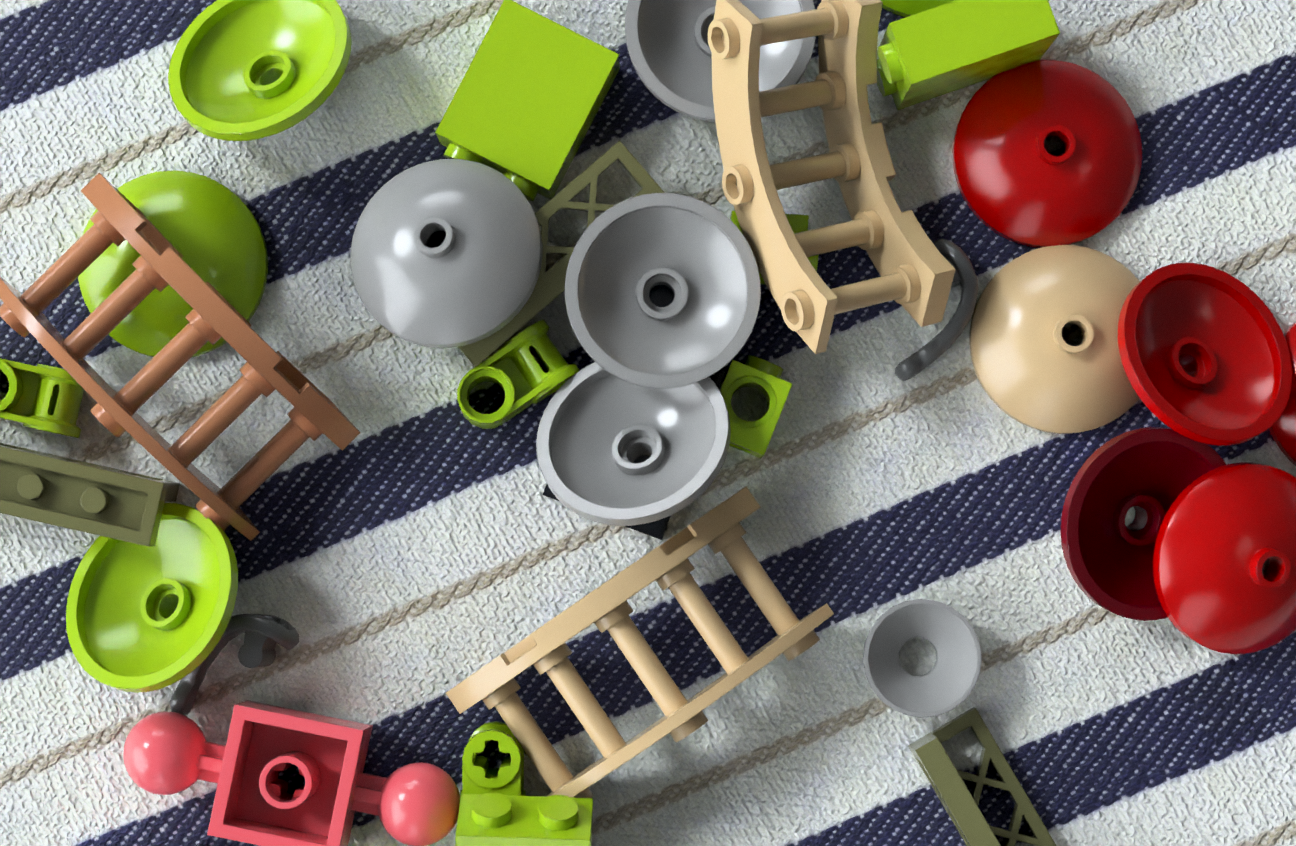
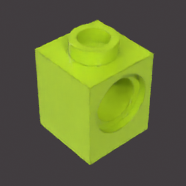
[720,355,792,459]

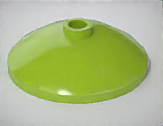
[168,0,352,141]
[78,171,268,357]
[66,503,238,693]

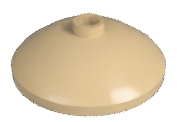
[969,245,1140,434]

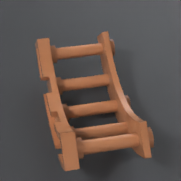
[0,173,361,541]

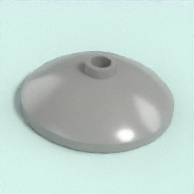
[625,0,816,122]
[350,159,543,348]
[565,193,761,389]
[536,362,731,526]

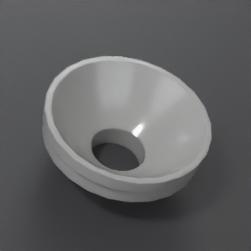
[863,599,982,718]

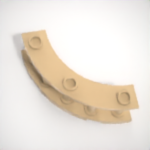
[708,0,956,354]
[446,486,834,798]

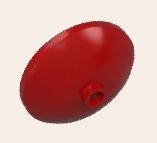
[952,60,1142,248]
[1118,263,1292,446]
[1153,462,1296,654]

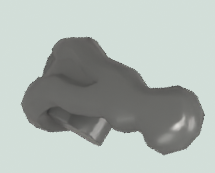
[895,239,978,381]
[170,614,299,716]

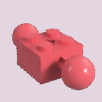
[123,700,460,846]

